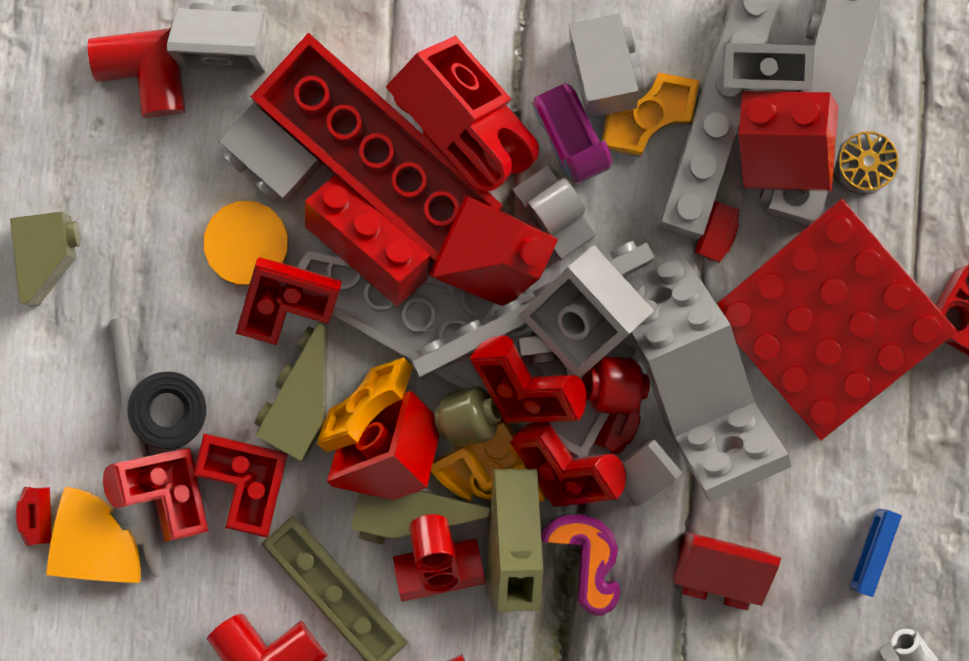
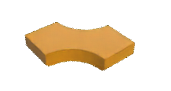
[601,72,700,157]
[317,358,413,452]

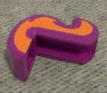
[541,514,621,616]

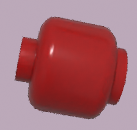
[582,357,650,414]

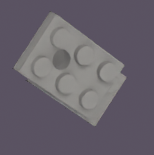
[626,256,792,503]

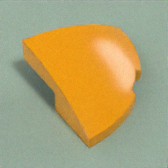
[431,418,546,502]
[46,487,141,583]

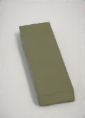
[261,514,408,661]

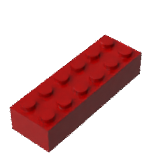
[250,33,503,263]

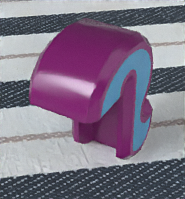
[532,83,612,185]

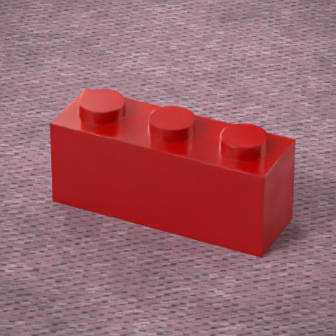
[305,175,430,307]

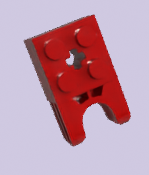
[386,35,539,191]

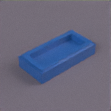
[849,508,902,597]

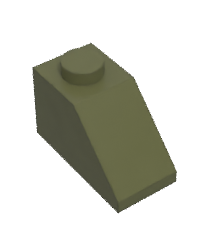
[10,211,80,307]

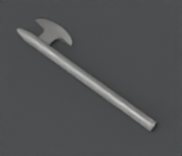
[108,317,162,577]

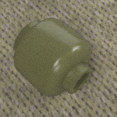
[434,386,502,447]

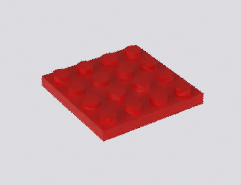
[716,198,957,441]

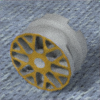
[833,131,899,195]

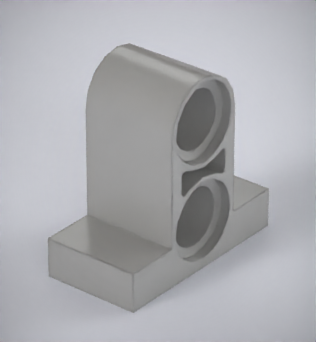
[512,165,596,261]

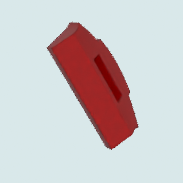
[695,201,739,263]
[594,406,641,455]
[16,487,52,546]

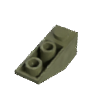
[254,322,328,461]
[485,468,543,612]

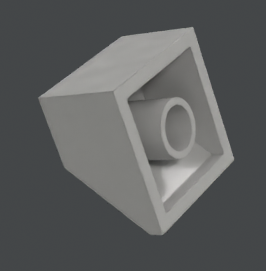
[167,3,268,72]
[519,245,654,378]

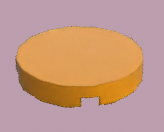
[203,201,289,286]

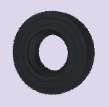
[127,371,206,449]

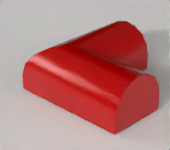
[87,28,186,118]
[235,256,342,346]
[470,335,586,423]
[510,422,626,507]
[193,433,288,538]
[103,448,209,542]
[207,613,328,661]

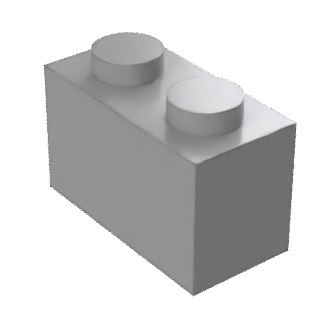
[569,14,644,118]
[219,103,321,203]

